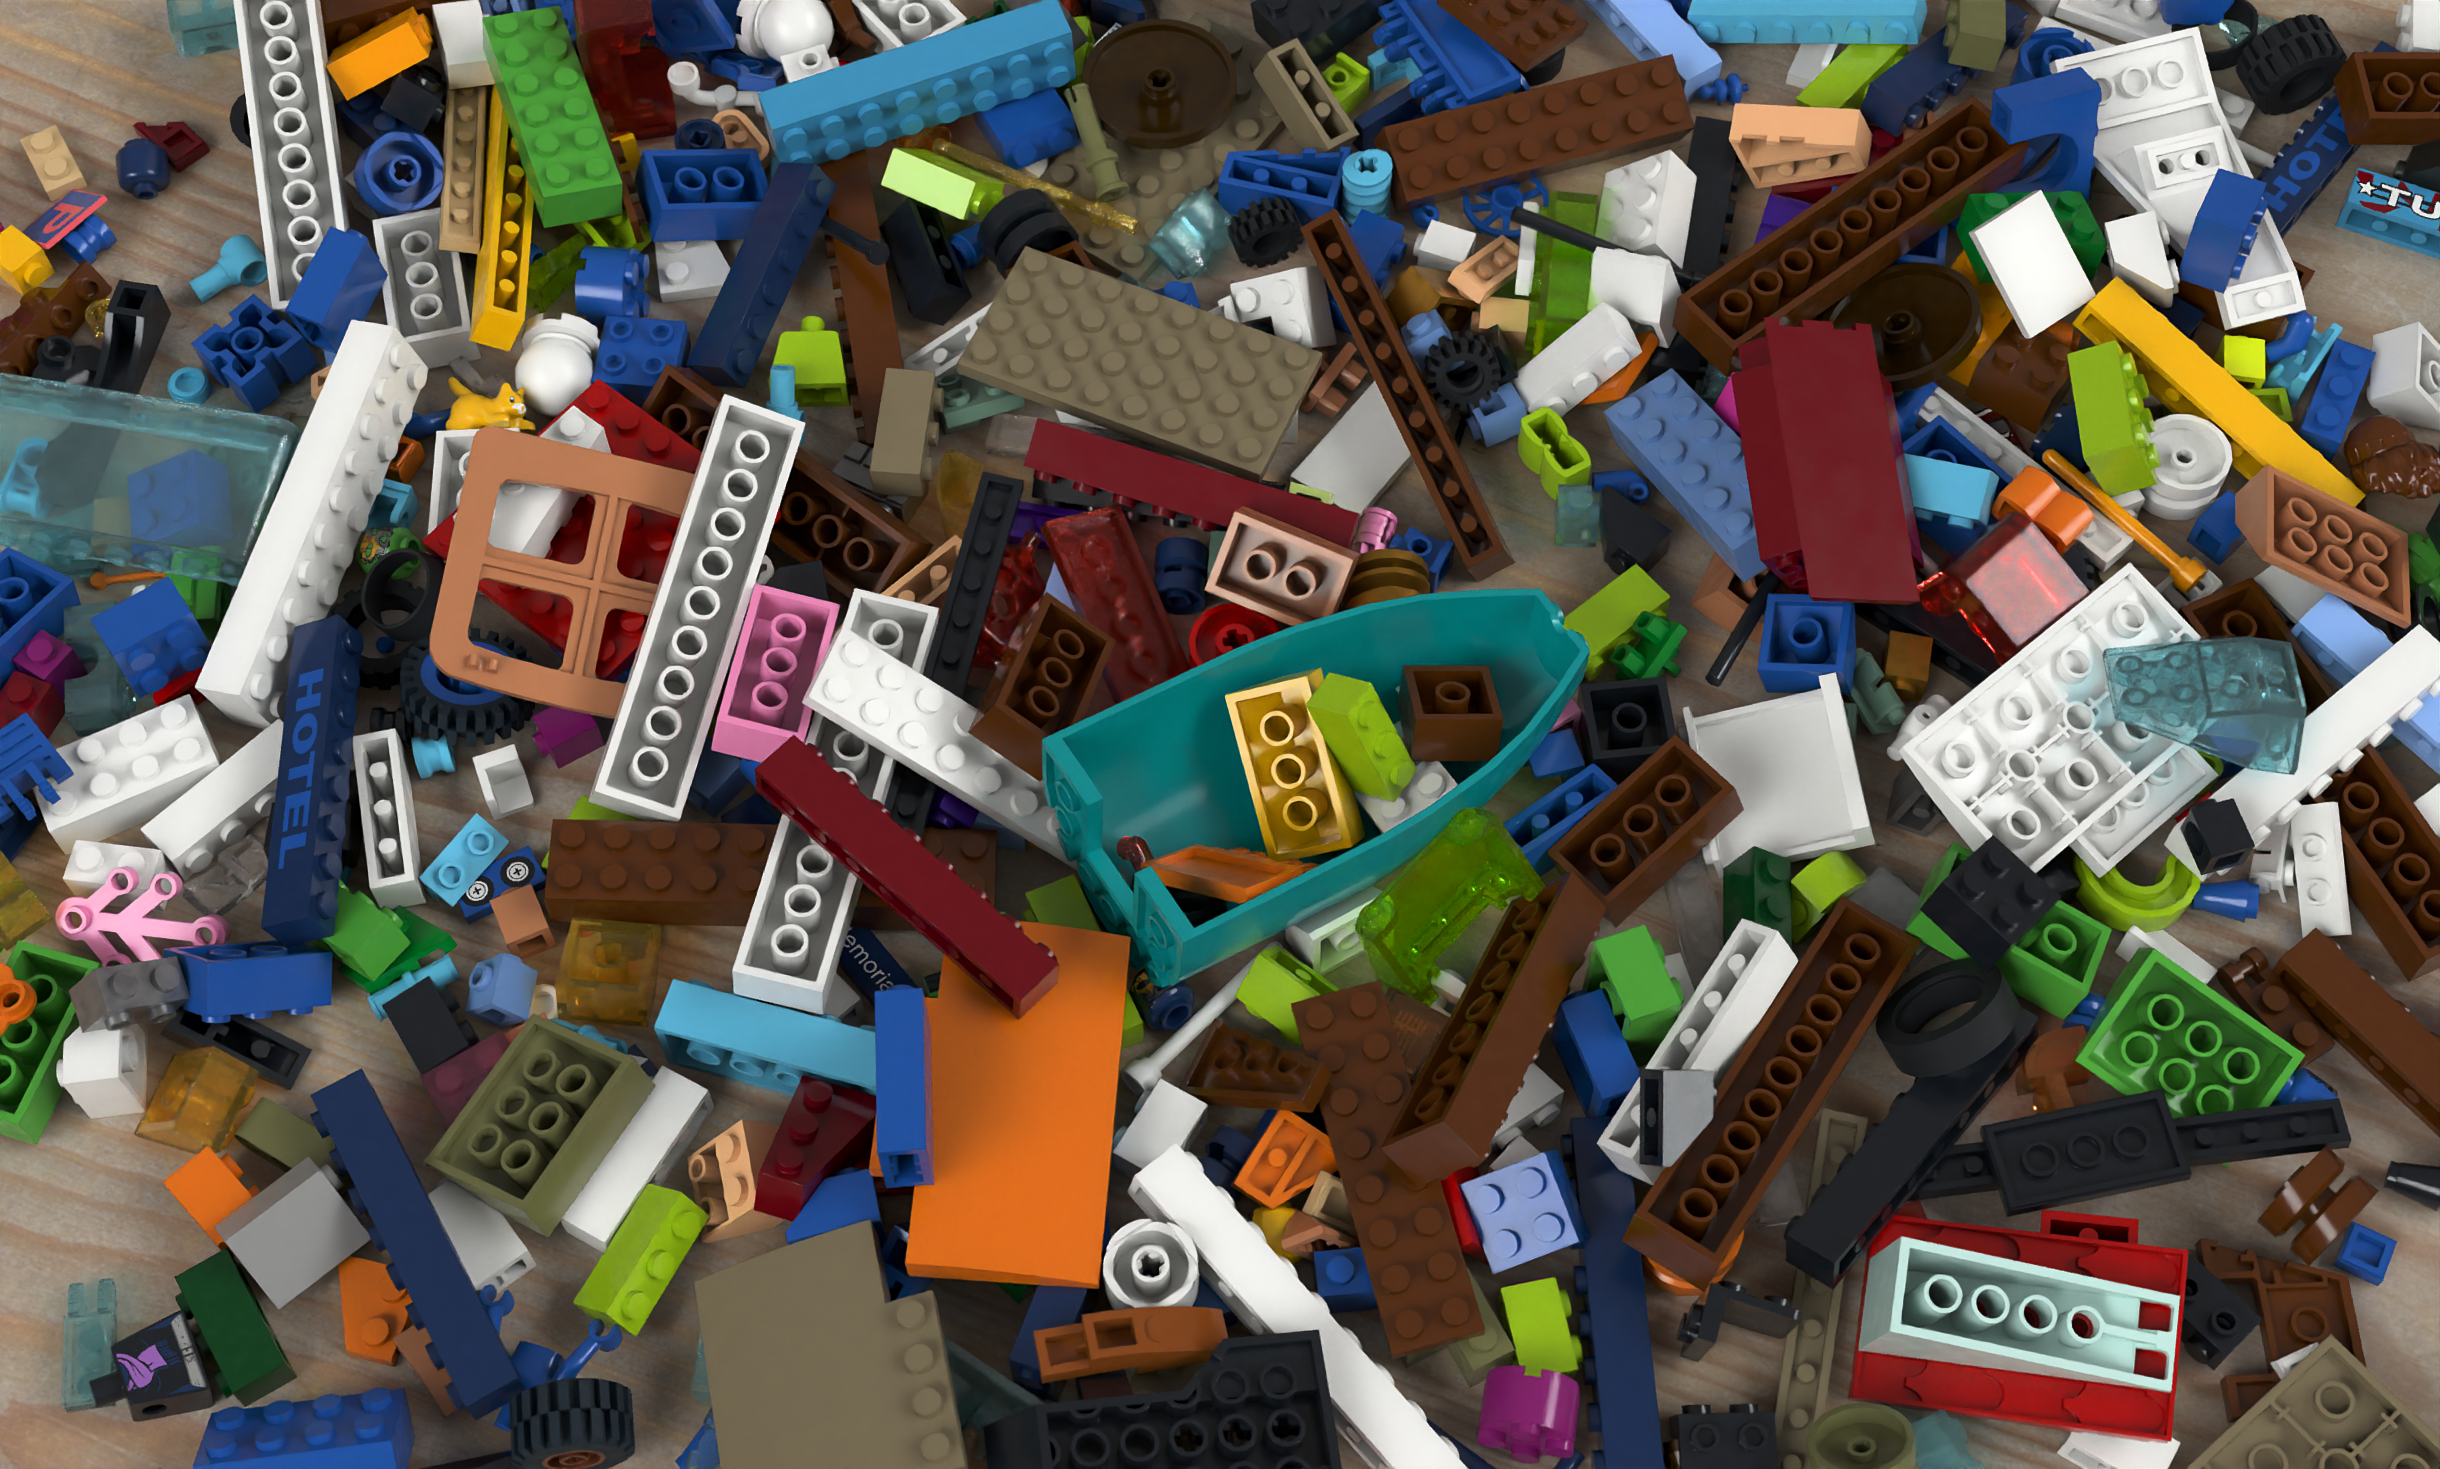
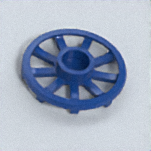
[1463,178,1550,239]

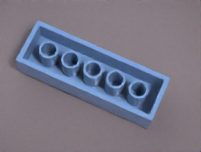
[1603,368,1768,582]

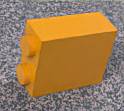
[326,7,435,100]

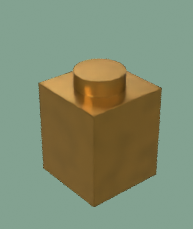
[1879,631,1933,702]

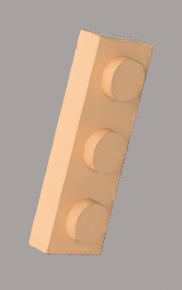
[1447,235,1519,304]

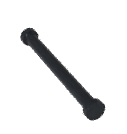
[818,215,890,266]

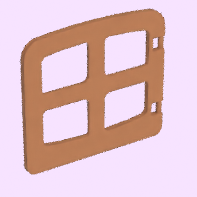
[429,426,734,721]

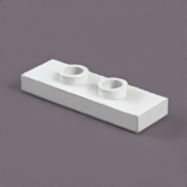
[2290,802,2352,938]

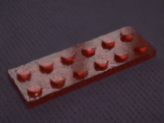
[1041,504,1191,705]

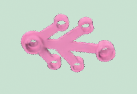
[55,866,231,967]

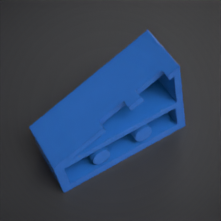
[1218,147,1352,226]

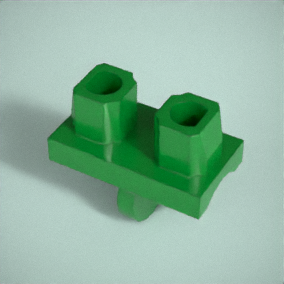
[1609,611,1688,681]

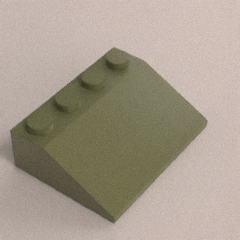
[424,1013,656,1237]

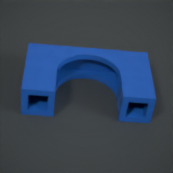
[1990,67,2102,205]

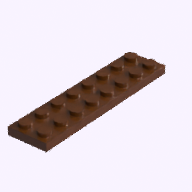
[1291,980,1485,1359]

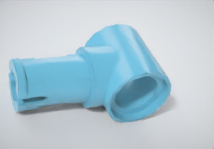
[188,234,268,304]
[763,364,806,446]

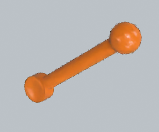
[89,564,173,590]

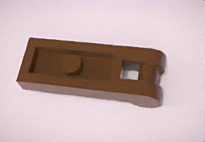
[2216,947,2335,1069]

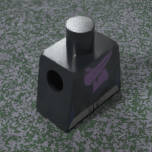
[88,1310,213,1422]

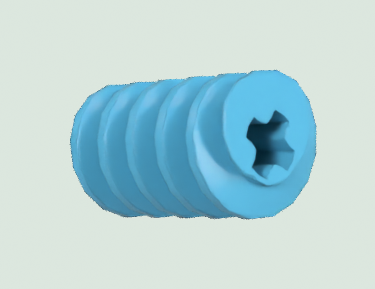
[1340,149,1393,224]

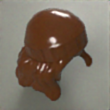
[2343,415,2440,512]

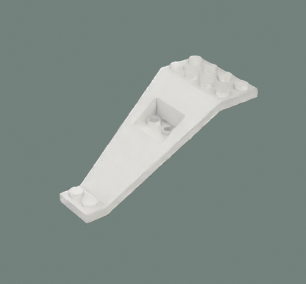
[2049,26,2306,331]

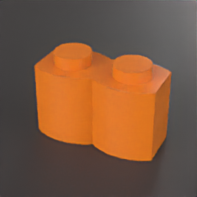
[1991,465,2095,562]

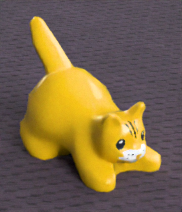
[445,377,536,435]

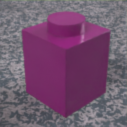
[12,629,89,701]
[531,706,604,769]

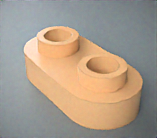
[712,109,771,170]

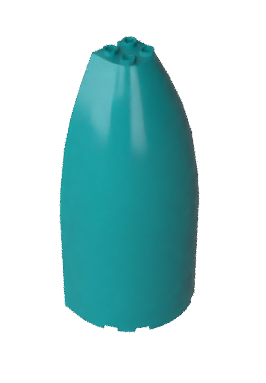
[1042,589,1590,988]

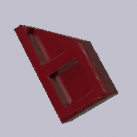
[133,122,210,173]

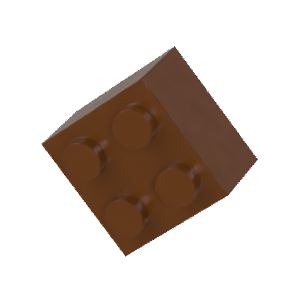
[1964,318,2076,434]
[1397,665,1504,762]

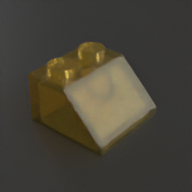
[555,917,662,1027]
[133,1046,259,1155]

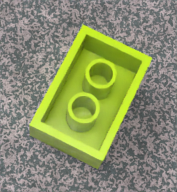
[2067,340,2161,497]

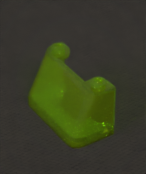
[1355,807,1546,1012]

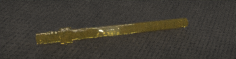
[932,138,1140,236]

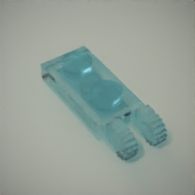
[62,1278,117,1413]

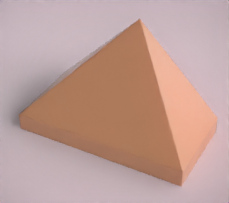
[1281,1207,1360,1261]

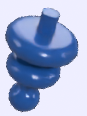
[1697,73,1748,105]

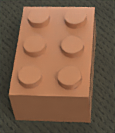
[1204,506,1360,626]

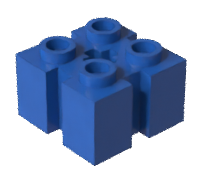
[191,294,319,415]

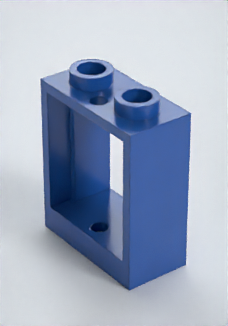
[1551,989,1640,1117]

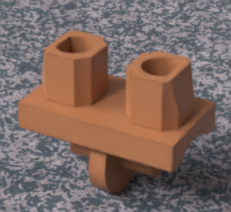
[1299,341,1368,419]

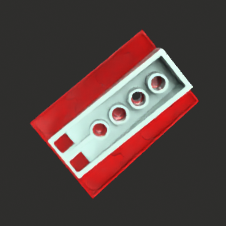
[1848,1215,2189,1444]

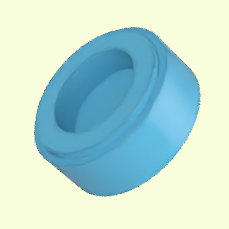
[167,367,212,408]

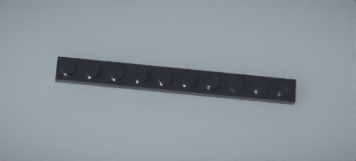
[884,472,1024,840]
[1908,1098,2352,1201]

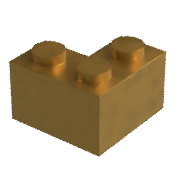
[1385,265,1481,333]

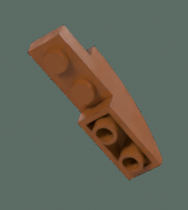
[1033,1306,1228,1384]

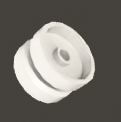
[2139,414,2233,520]

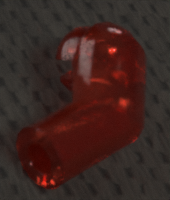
[1117,835,1155,893]

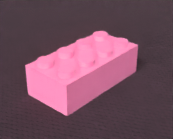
[711,583,840,763]

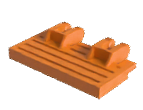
[1141,844,1319,904]

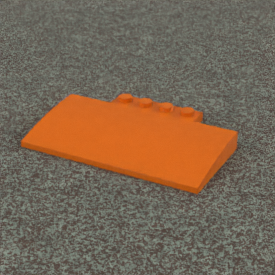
[869,921,1131,1289]

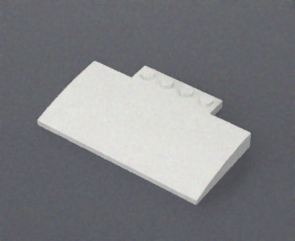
[1898,562,2250,878]

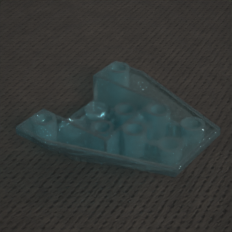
[2102,635,2307,775]

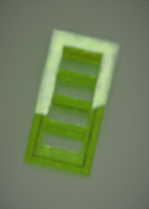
[526,233,587,313]

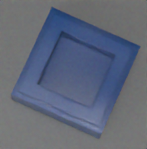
[2333,1221,2397,1286]

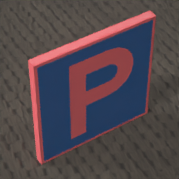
[22,189,108,250]

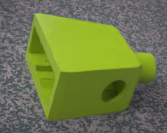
[768,316,850,407]

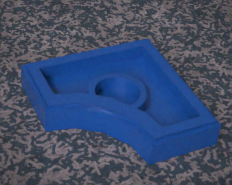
[711,50,786,92]

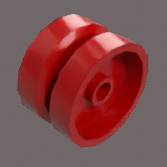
[1189,603,1280,670]

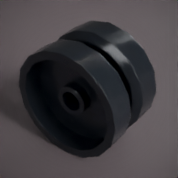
[977,188,1079,280]

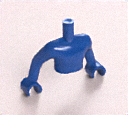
[480,1284,623,1432]

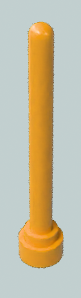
[2042,449,2209,595]

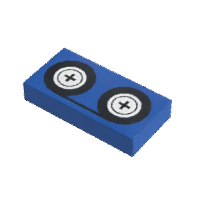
[457,845,546,925]

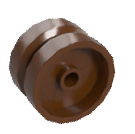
[2257,1146,2379,1266]

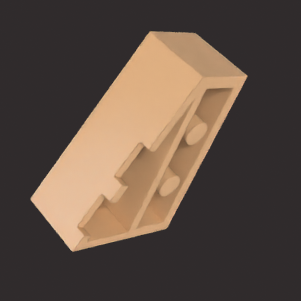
[1729,103,1872,189]

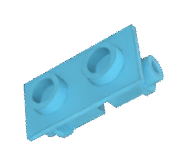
[418,813,510,907]

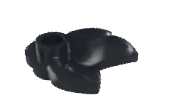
[32,335,101,402]

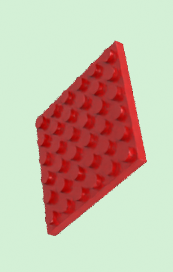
[421,378,782,682]

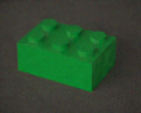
[1955,191,2107,284]

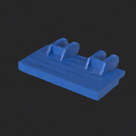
[1372,0,1521,115]
[0,712,74,824]

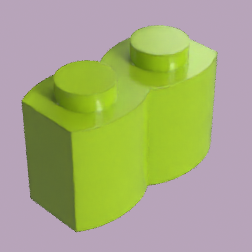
[1517,406,1591,504]

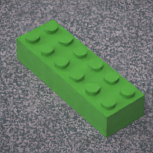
[482,6,622,228]

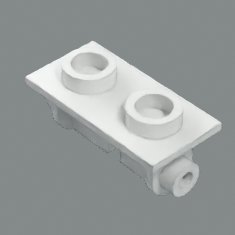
[2248,820,2297,903]

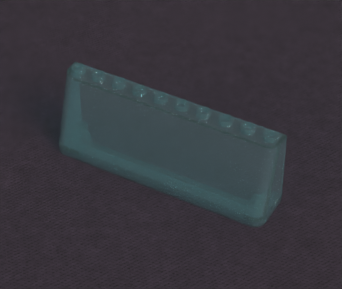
[0,373,302,587]

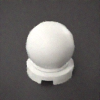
[735,0,834,63]
[515,313,600,417]

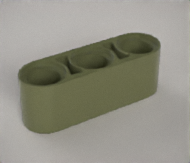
[233,1097,354,1198]

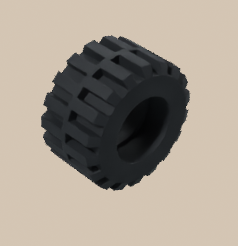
[2236,14,2347,116]

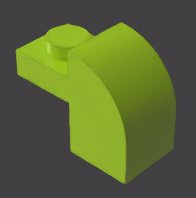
[1790,850,1868,944]

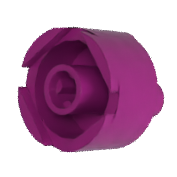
[1477,1365,1580,1464]

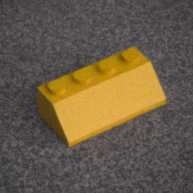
[1224,667,1366,862]

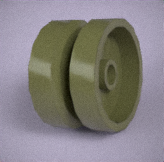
[1806,1402,1919,1469]

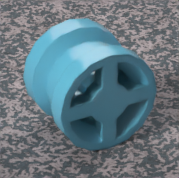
[411,734,457,779]

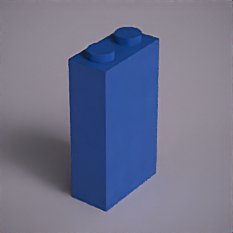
[875,985,934,1188]

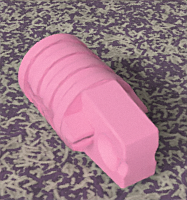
[1351,507,1398,554]

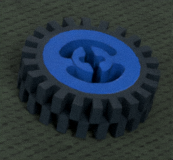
[400,628,536,747]

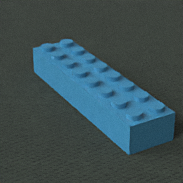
[758,0,1076,165]

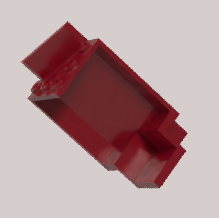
[1731,317,1924,605]

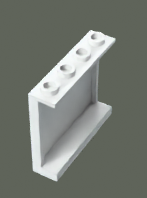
[1678,672,1875,878]

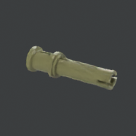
[1064,83,1130,203]

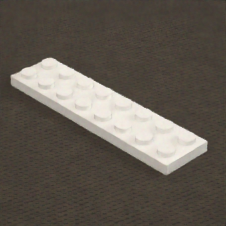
[802,626,1077,870]

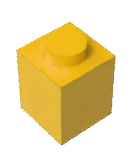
[0,224,55,295]

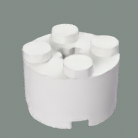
[1103,1219,1199,1310]

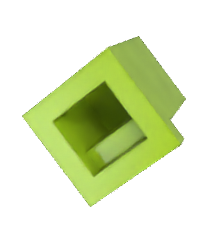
[1321,52,1370,115]

